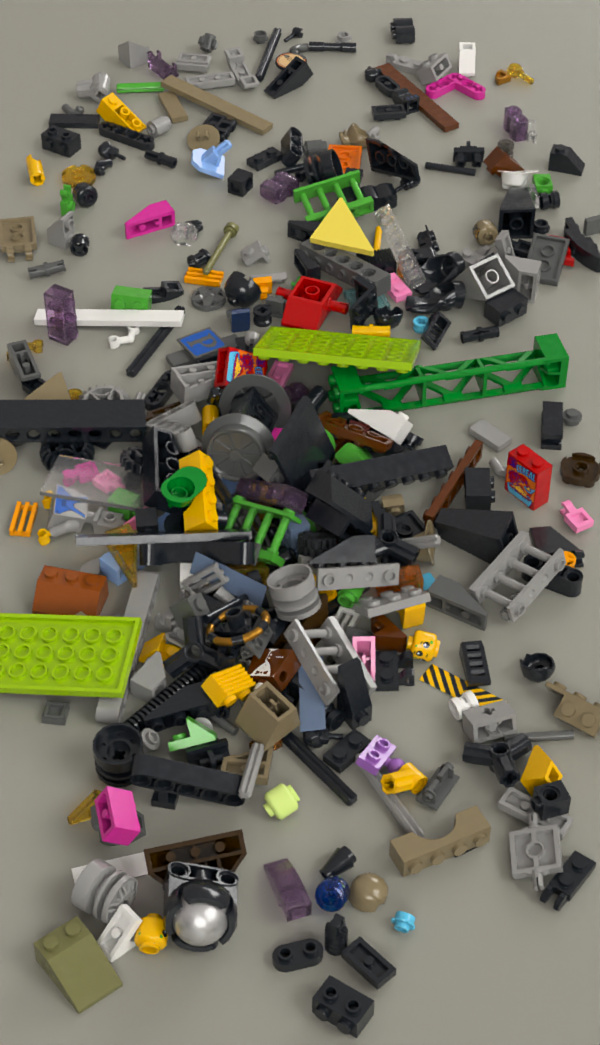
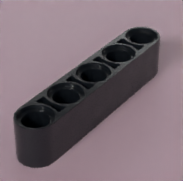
[130,754,245,806]

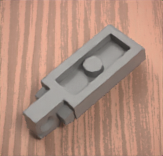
[386,53,423,75]

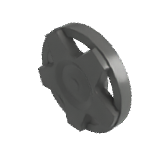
[191,286,226,311]

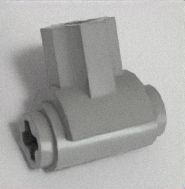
[76,72,111,102]

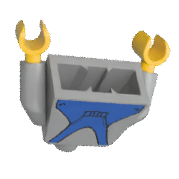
[37,486,96,546]

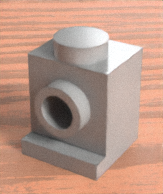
[92,507,127,534]

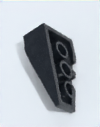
[365,138,420,182]

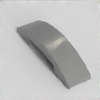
[224,47,260,89]

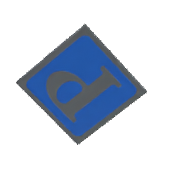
[177,327,229,360]

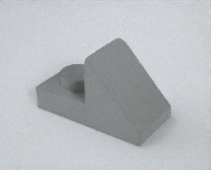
[487,230,515,263]

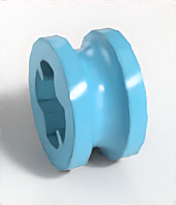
[413,316,429,334]

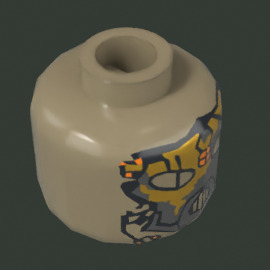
[473,219,498,246]

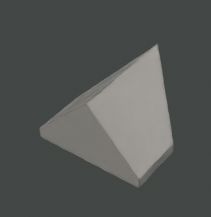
[118,41,150,69]

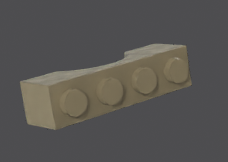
[389,805,491,877]

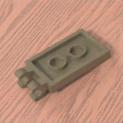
[0,216,37,262]

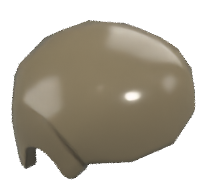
[348,872,388,913]

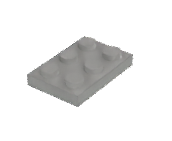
[353,585,431,618]

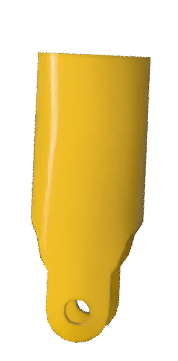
[26,154,45,186]
[201,405,219,435]

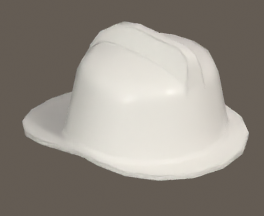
[497,170,539,189]

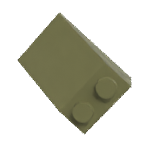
[33,916,123,1014]

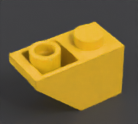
[520,745,563,797]

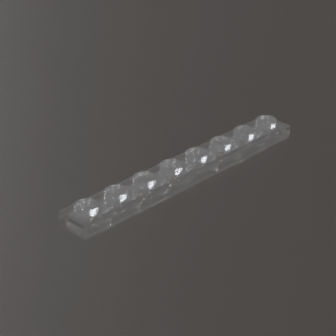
[374,204,427,291]

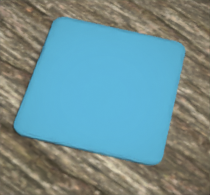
[415,572,435,590]

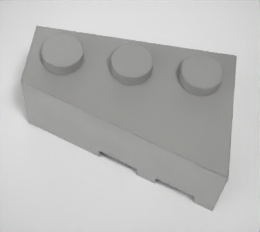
[170,361,223,404]

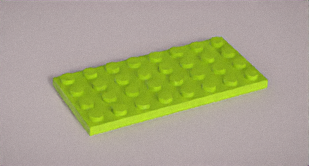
[0,613,142,698]

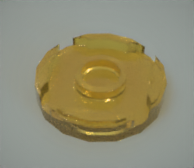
[62,165,96,189]

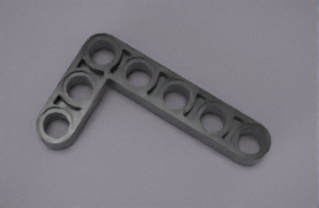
[139,541,255,566]

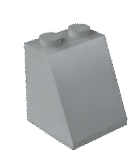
[451,253,515,301]

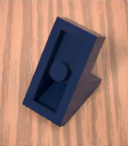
[226,308,250,333]

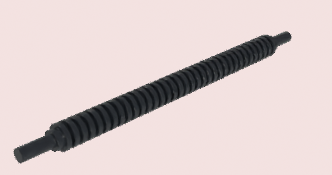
[122,607,277,733]

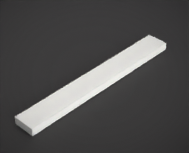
[34,309,185,327]

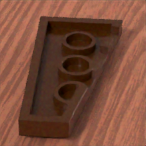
[318,411,393,453]

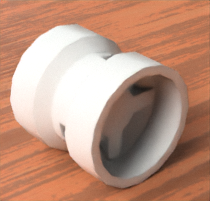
[448,690,479,720]

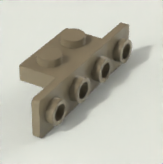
[545,681,600,738]

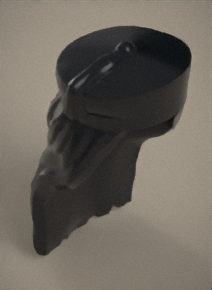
[405,251,465,295]
[405,281,466,314]

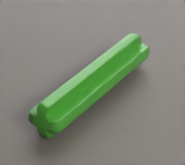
[116,82,164,93]

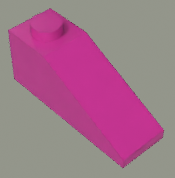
[124,200,175,240]

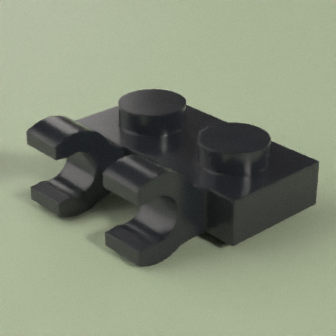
[375,650,415,691]

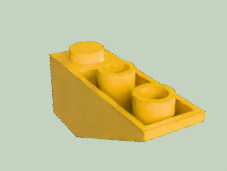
[96,92,147,132]

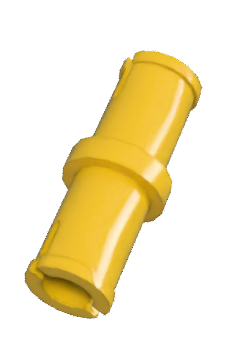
[352,324,391,337]

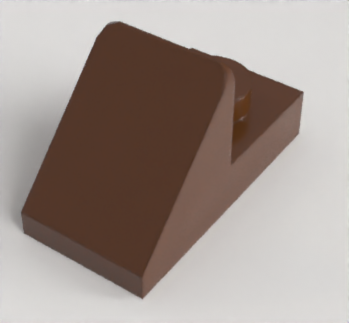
[371,614,407,653]

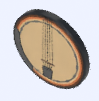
[275,53,307,70]

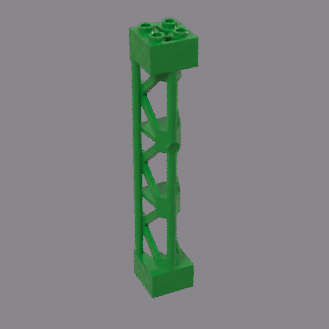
[328,333,569,413]

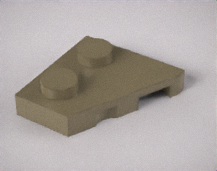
[221,746,273,785]

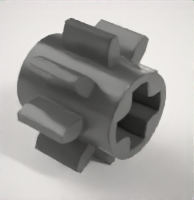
[198,33,218,53]

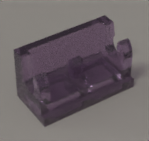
[147,50,179,80]

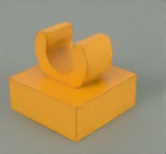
[253,276,272,300]

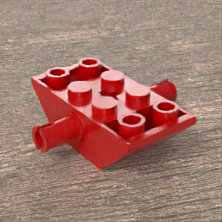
[276,276,349,330]

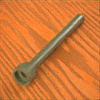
[202,222,239,275]

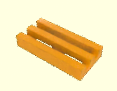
[184,267,224,287]
[9,501,38,537]

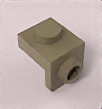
[381,494,405,516]

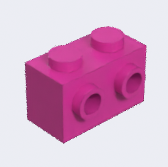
[94,786,141,846]

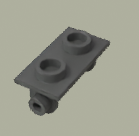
[240,616,274,659]
[416,762,460,811]

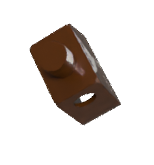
[247,649,301,692]

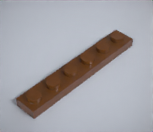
[422,439,483,529]

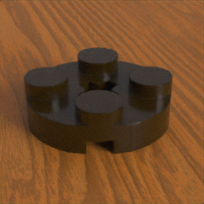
[560,452,600,488]

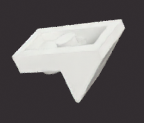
[97,904,143,962]

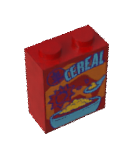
[214,346,268,390]
[505,444,553,511]

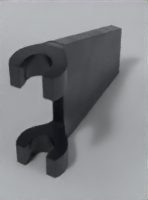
[529,526,585,568]

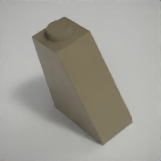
[23,372,71,400]

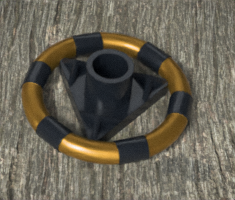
[206,605,270,646]

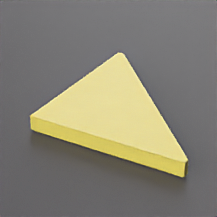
[310,197,374,256]

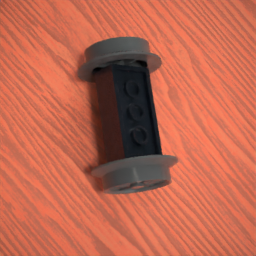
[202,374,291,482]

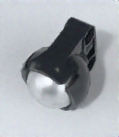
[162,862,239,952]

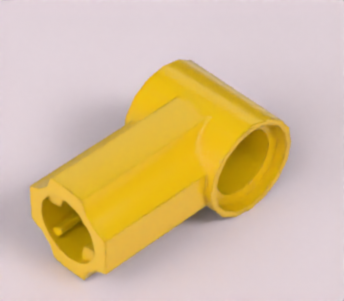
[380,762,428,795]

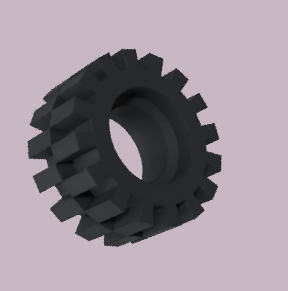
[297,531,337,558]

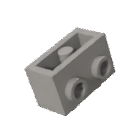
[416,53,452,85]

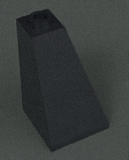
[498,187,536,239]
[434,508,518,564]

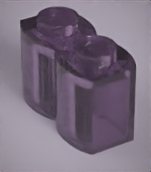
[503,105,528,142]
[260,171,299,204]

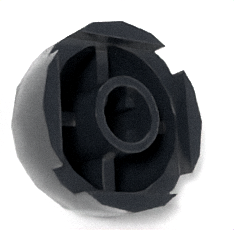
[224,271,262,307]

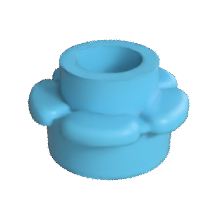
[391,911,416,933]

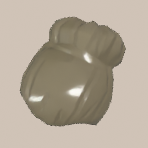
[339,123,369,149]

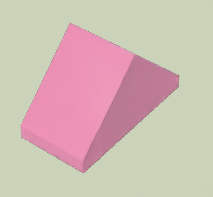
[352,636,375,682]

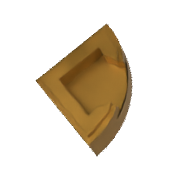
[495,69,511,86]

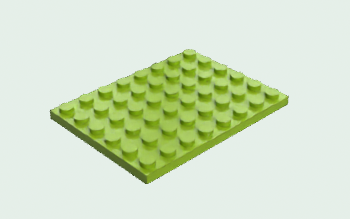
[253,326,421,373]

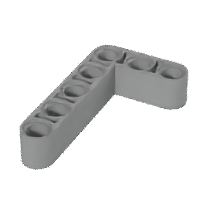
[146,400,202,453]

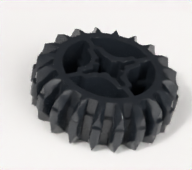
[40,430,95,476]

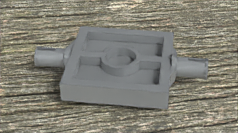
[509,812,563,891]

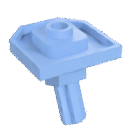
[191,140,232,179]

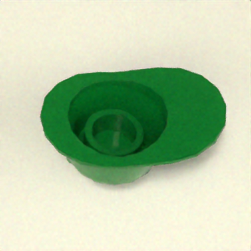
[161,466,207,508]

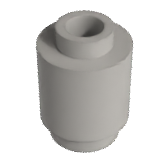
[146,116,172,137]

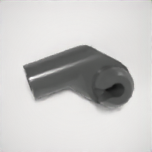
[289,43,309,53]

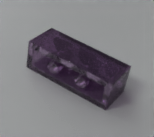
[43,284,78,346]

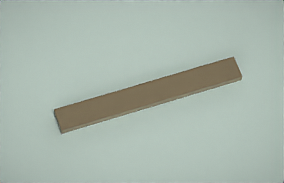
[161,75,273,136]

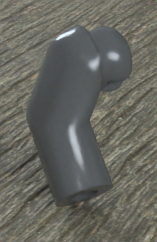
[62,104,84,114]

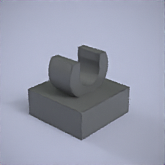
[266,295,286,319]

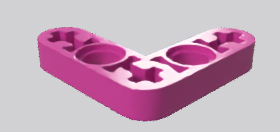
[425,73,486,100]

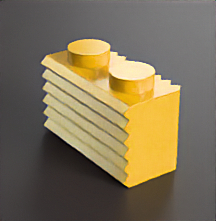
[201,663,256,708]

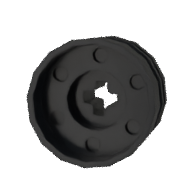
[303,149,343,185]
[93,723,144,787]

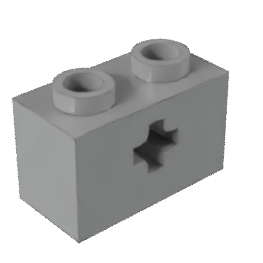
[462,699,517,743]

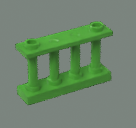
[293,170,374,222]
[225,495,302,568]

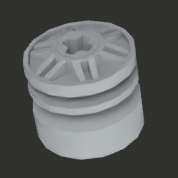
[266,563,322,621]
[71,858,138,925]

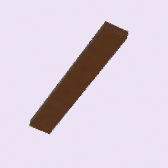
[375,63,459,133]

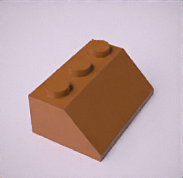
[32,565,109,616]

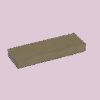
[158,91,188,123]

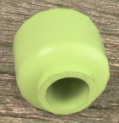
[263,783,300,820]

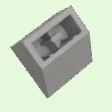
[504,255,542,304]

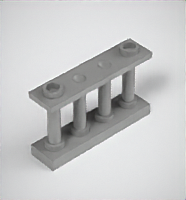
[469,530,566,623]
[298,555,400,591]
[283,616,377,706]

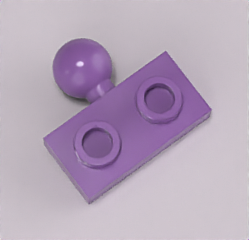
[355,735,405,776]

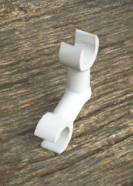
[108,326,140,349]

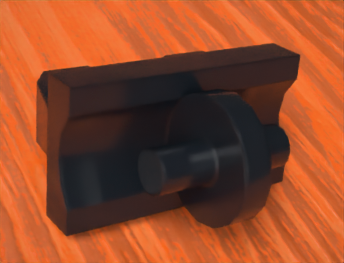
[453,141,485,167]
[185,738,230,769]

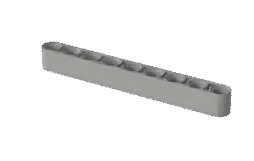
[95,570,161,724]

